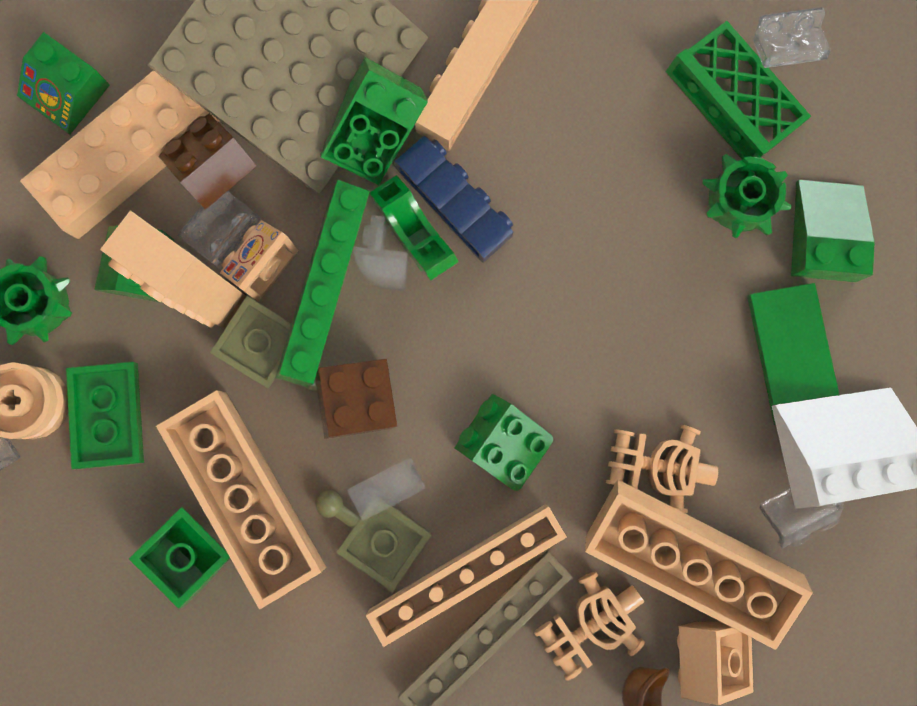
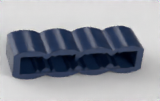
[394,136,513,263]

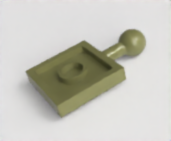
[210,296,322,391]
[316,490,432,592]

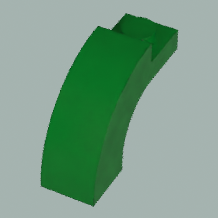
[369,175,459,281]

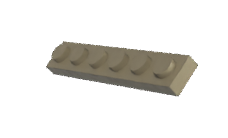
[398,550,572,706]

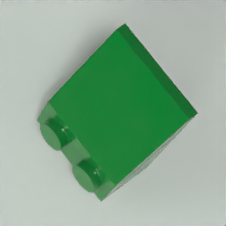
[791,180,875,282]

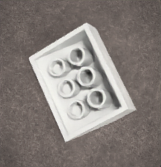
[772,388,917,509]

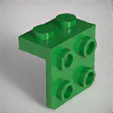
[454,394,553,491]

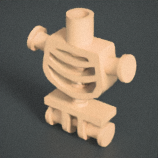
[606,425,718,513]
[534,571,645,681]

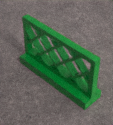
[665,21,812,159]

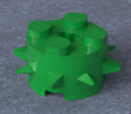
[702,152,791,238]
[0,256,72,345]

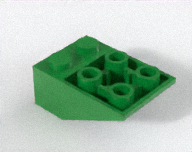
[320,57,428,185]

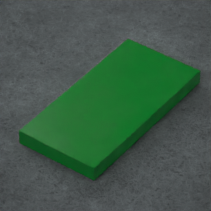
[747,283,839,425]

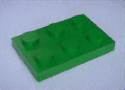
[66,362,144,470]

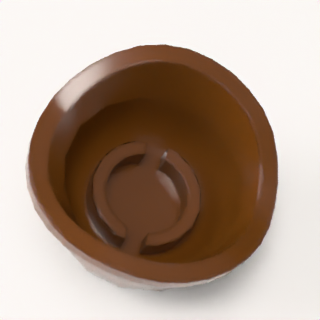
[622,667,669,706]

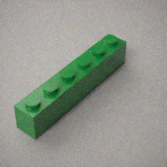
[275,180,370,387]

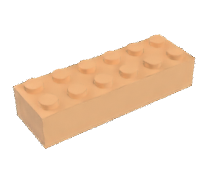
[20,71,219,239]
[100,210,246,329]
[156,390,327,610]
[585,480,813,650]

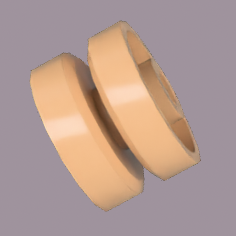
[0,362,68,440]

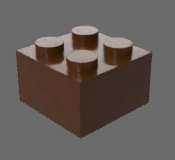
[159,113,257,210]
[315,359,398,439]

